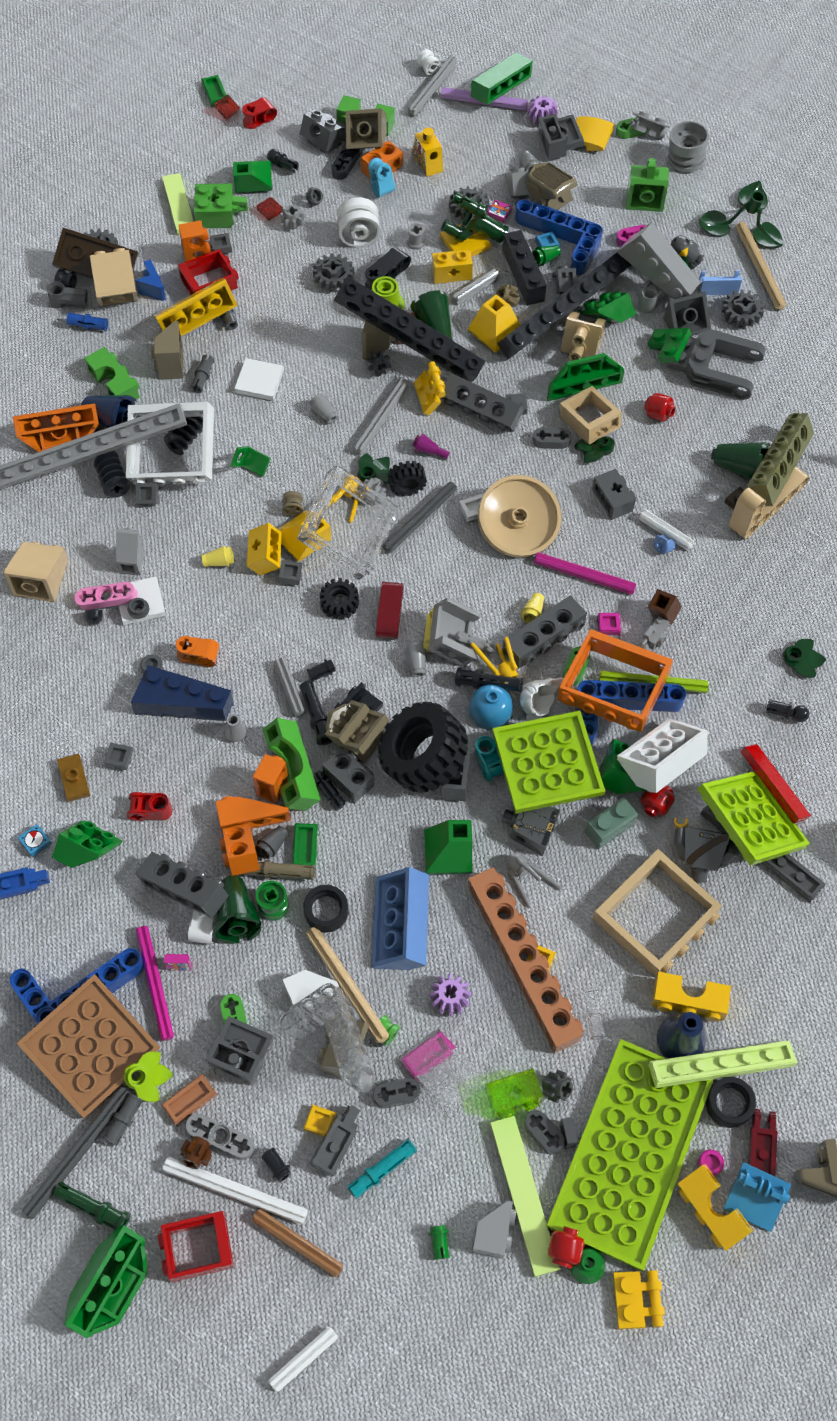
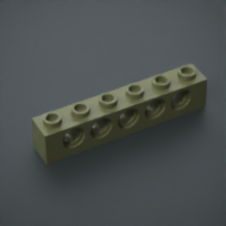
[747,413,814,506]

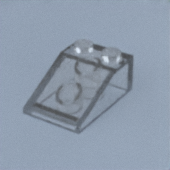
[399,1028,487,1119]

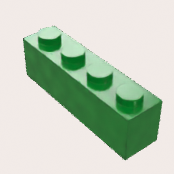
[471,53,533,105]

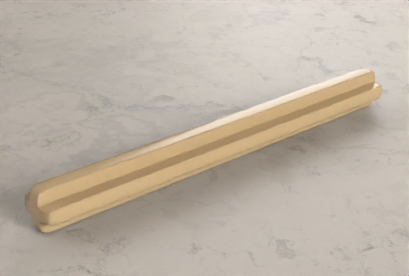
[736,221,786,310]
[306,927,389,1043]

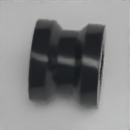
[54,269,77,288]

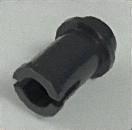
[306,659,336,682]
[261,1147,291,1183]

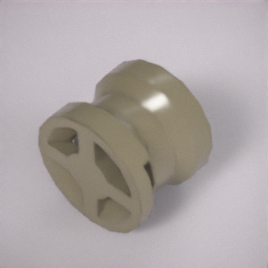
[282,491,303,517]

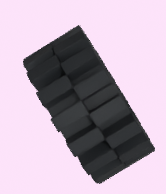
[387,461,427,497]
[320,578,359,620]

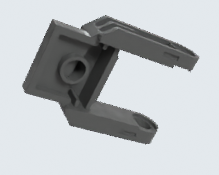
[667,329,766,400]

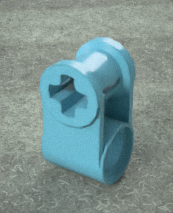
[368,158,395,198]

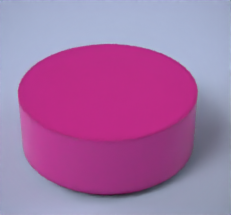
[697,1149,724,1176]

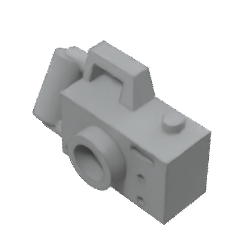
[639,616,670,652]

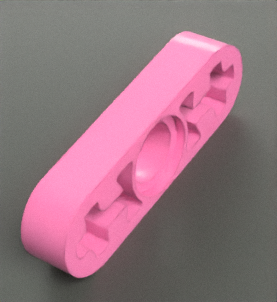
[75,582,138,610]

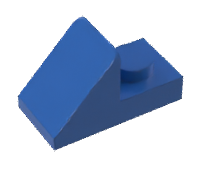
[135,259,166,301]

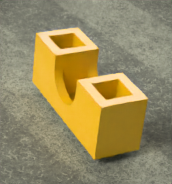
[651,971,731,1022]
[677,1164,754,1251]

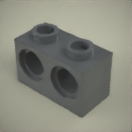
[322,748,374,804]

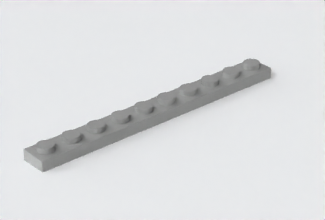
[0,403,187,490]

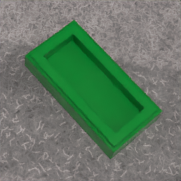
[201,75,229,107]
[292,823,318,870]

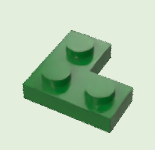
[648,328,692,363]

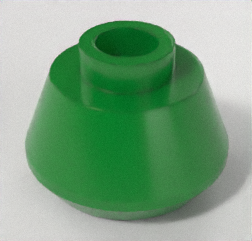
[570,1246,605,1284]

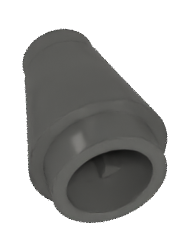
[255,826,288,859]

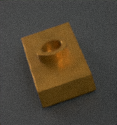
[57,753,91,802]

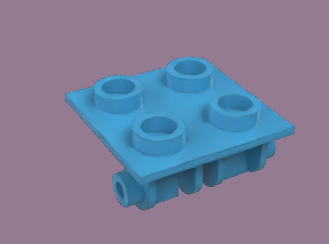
[723,1162,792,1232]

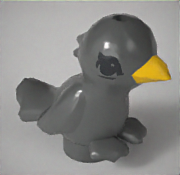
[670,235,704,270]

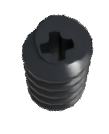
[164,416,203,455]
[94,451,129,498]

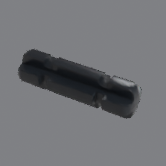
[313,770,346,810]

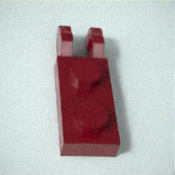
[748,1109,778,1177]

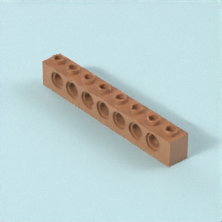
[467,867,584,1054]

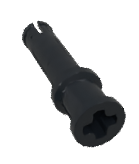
[455,667,523,692]
[299,681,333,745]

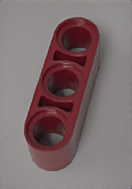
[376,581,404,639]

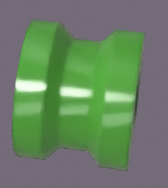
[370,1015,401,1047]

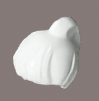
[520,678,563,717]

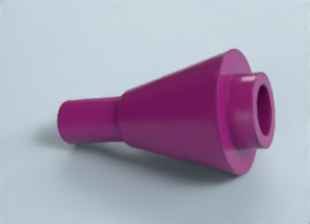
[412,433,450,459]

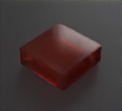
[214,94,240,120]
[256,197,283,221]

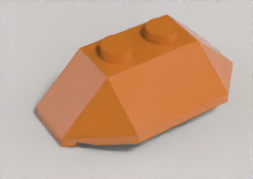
[12,403,99,452]

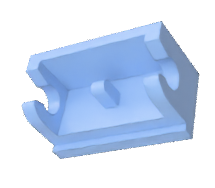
[698,270,742,295]

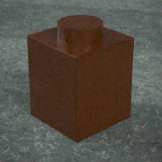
[648,589,682,625]

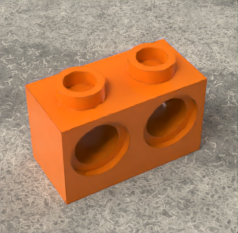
[361,140,403,179]
[178,220,211,262]
[253,754,288,804]
[220,823,260,876]

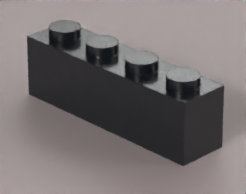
[502,230,547,305]

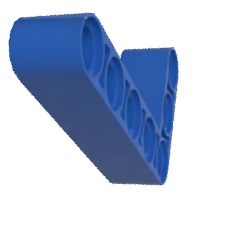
[515,199,603,276]
[575,680,687,746]
[10,948,144,1024]

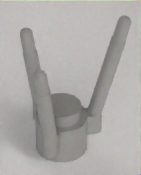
[506,852,562,907]

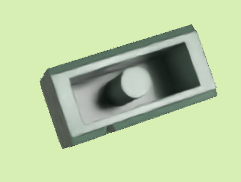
[585,798,638,849]

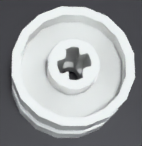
[337,197,380,248]

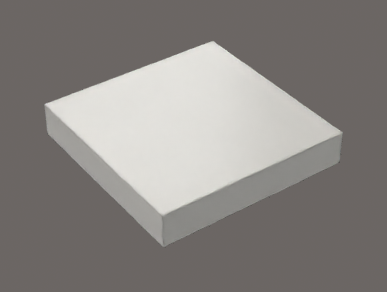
[235,358,284,401]
[116,576,166,625]

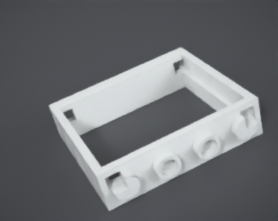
[126,402,214,485]

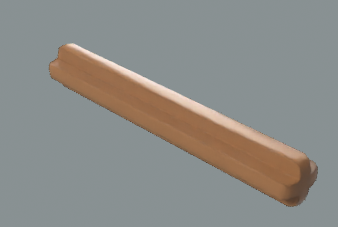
[252,1209,343,1277]

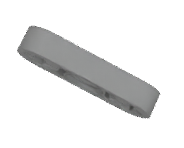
[186,1114,255,1160]

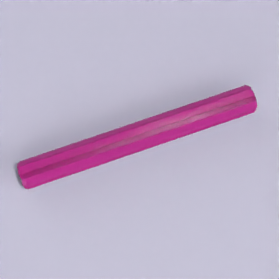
[534,552,636,595]
[135,926,174,1041]

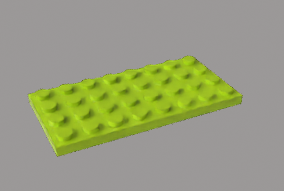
[546,1039,714,1272]

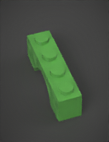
[262,718,321,811]

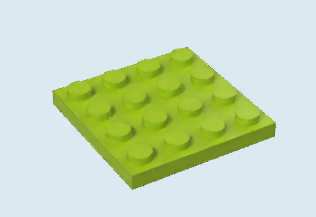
[492,711,605,814]
[697,771,810,866]

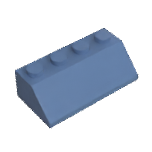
[372,867,429,970]

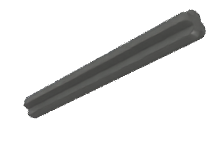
[383,481,457,554]

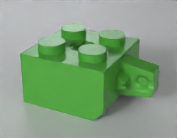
[626,158,669,212]
[194,183,248,228]

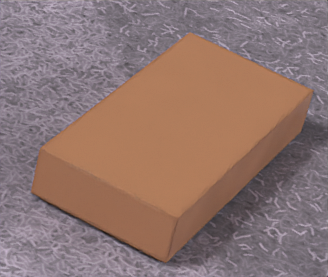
[161,1074,217,1126]

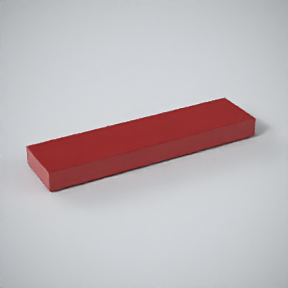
[740,744,811,824]

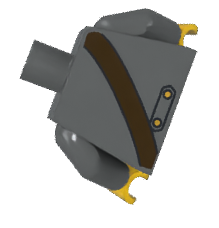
[674,817,739,883]

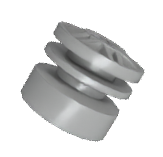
[668,121,709,173]

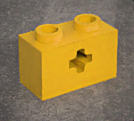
[431,249,473,284]
[247,523,282,576]

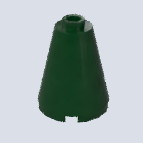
[410,290,452,340]
[711,442,770,480]
[213,875,262,944]

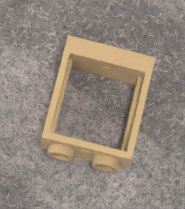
[560,386,622,445]

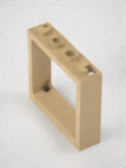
[592,849,722,977]

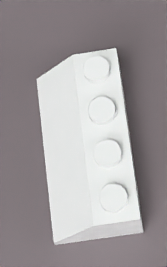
[617,718,708,793]

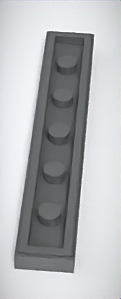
[700,805,826,903]

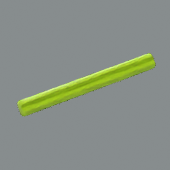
[599,671,709,693]

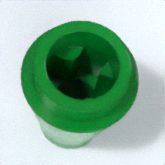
[532,245,561,266]

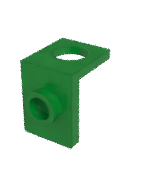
[230,446,271,477]

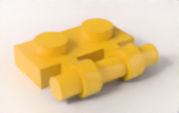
[414,361,446,415]
[612,1270,665,1330]

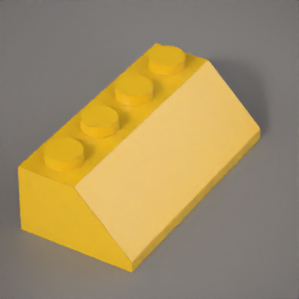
[154,278,238,337]

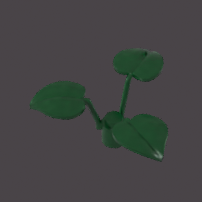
[698,181,783,248]

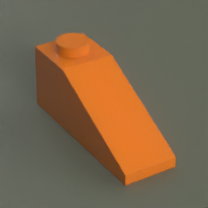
[216,796,291,835]

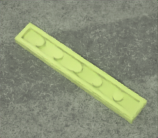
[648,1040,797,1088]
[490,1116,560,1278]

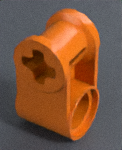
[176,636,220,667]

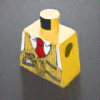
[412,127,443,177]

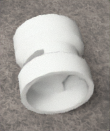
[417,49,441,75]

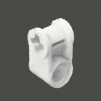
[188,910,216,944]

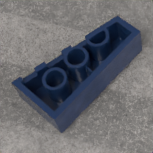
[131,665,234,721]

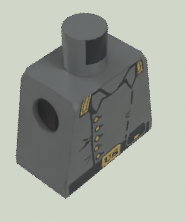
[502,807,560,856]

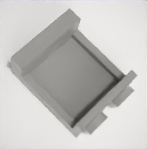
[429,598,480,667]

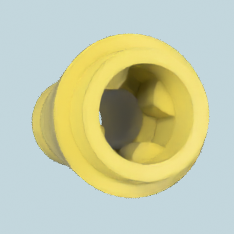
[202,546,234,567]
[521,593,544,624]

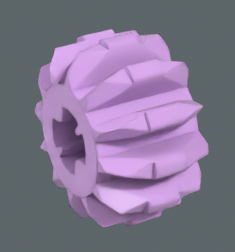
[527,95,558,124]
[429,973,471,1017]

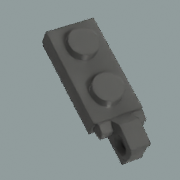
[309,1105,360,1177]

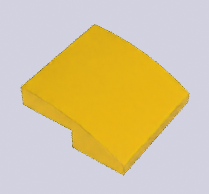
[576,116,615,152]

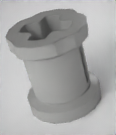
[408,223,425,249]

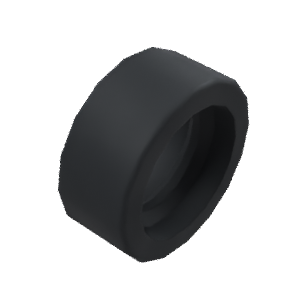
[303,884,349,933]
[706,1076,756,1128]

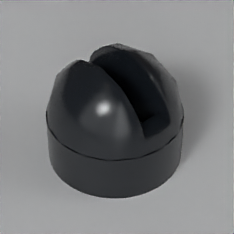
[85,610,103,625]

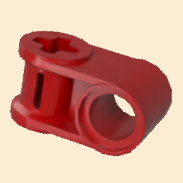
[242,97,277,129]
[126,792,173,821]

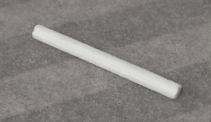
[162,1157,308,1224]

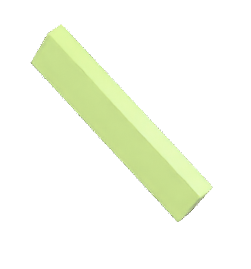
[162,173,194,235]

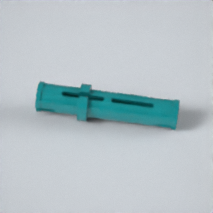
[347,1138,417,1200]

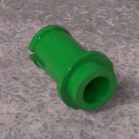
[428,1225,450,1260]

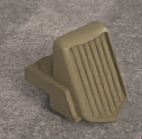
[525,162,578,210]
[325,700,389,762]
[794,1139,837,1197]

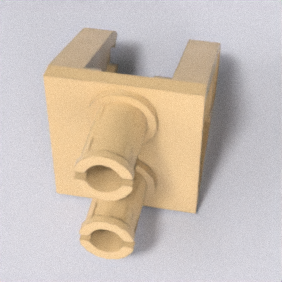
[560,311,606,361]

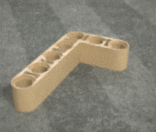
[729,466,810,539]

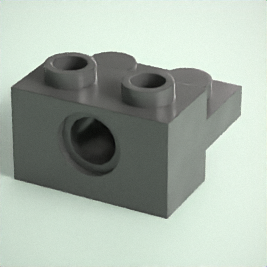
[299,110,346,152]
[538,113,584,160]
[206,1016,274,1085]

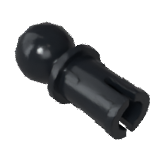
[267,149,299,173]
[766,699,810,723]

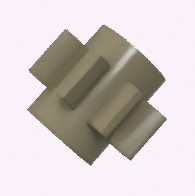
[496,284,520,307]

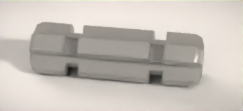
[454,631,495,655]

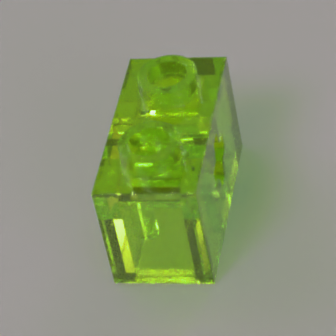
[485,1068,544,1119]

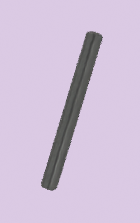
[22,1086,130,1219]

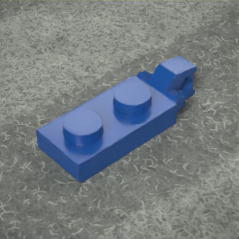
[0,867,50,900]

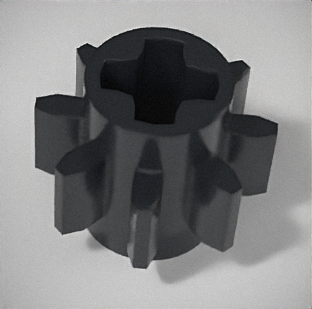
[366,350,391,376]

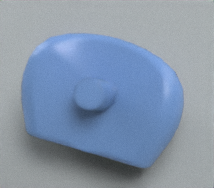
[654,535,675,554]

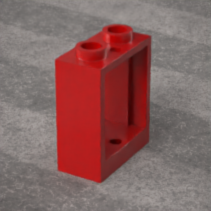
[178,249,239,295]
[158,1211,235,1283]

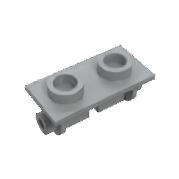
[630,111,670,139]

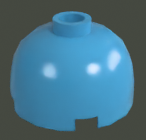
[469,684,513,730]

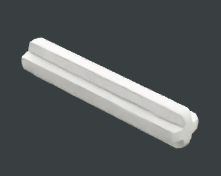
[639,509,694,551]
[269,1327,338,1392]

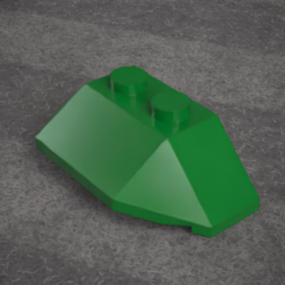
[547,353,625,402]
[63,1225,148,1338]

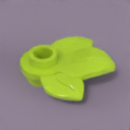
[123,1051,173,1102]

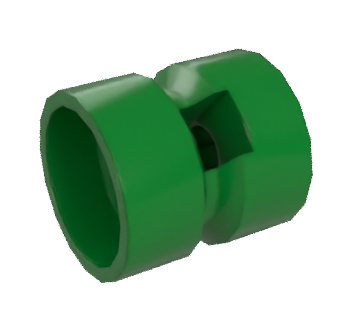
[256,880,289,921]

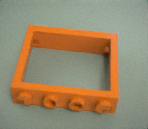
[558,629,673,732]

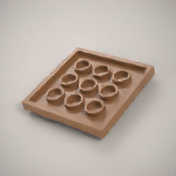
[17,974,161,1118]

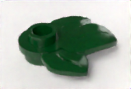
[574,436,615,463]
[357,453,390,484]
[782,639,826,678]

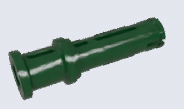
[53,1182,131,1230]

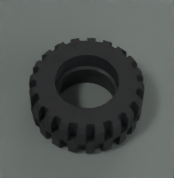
[378,702,468,793]

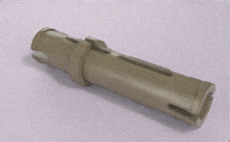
[243,860,315,880]

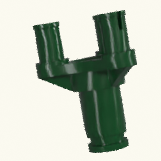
[441,190,509,244]

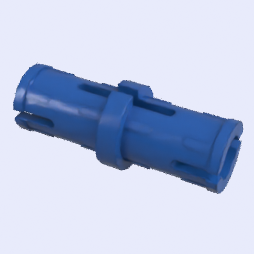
[66,312,108,331]

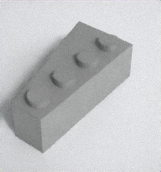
[617,222,701,299]

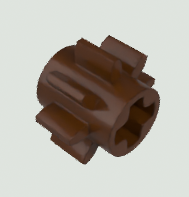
[180,1136,212,1169]

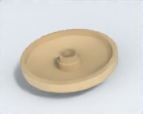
[478,475,562,558]

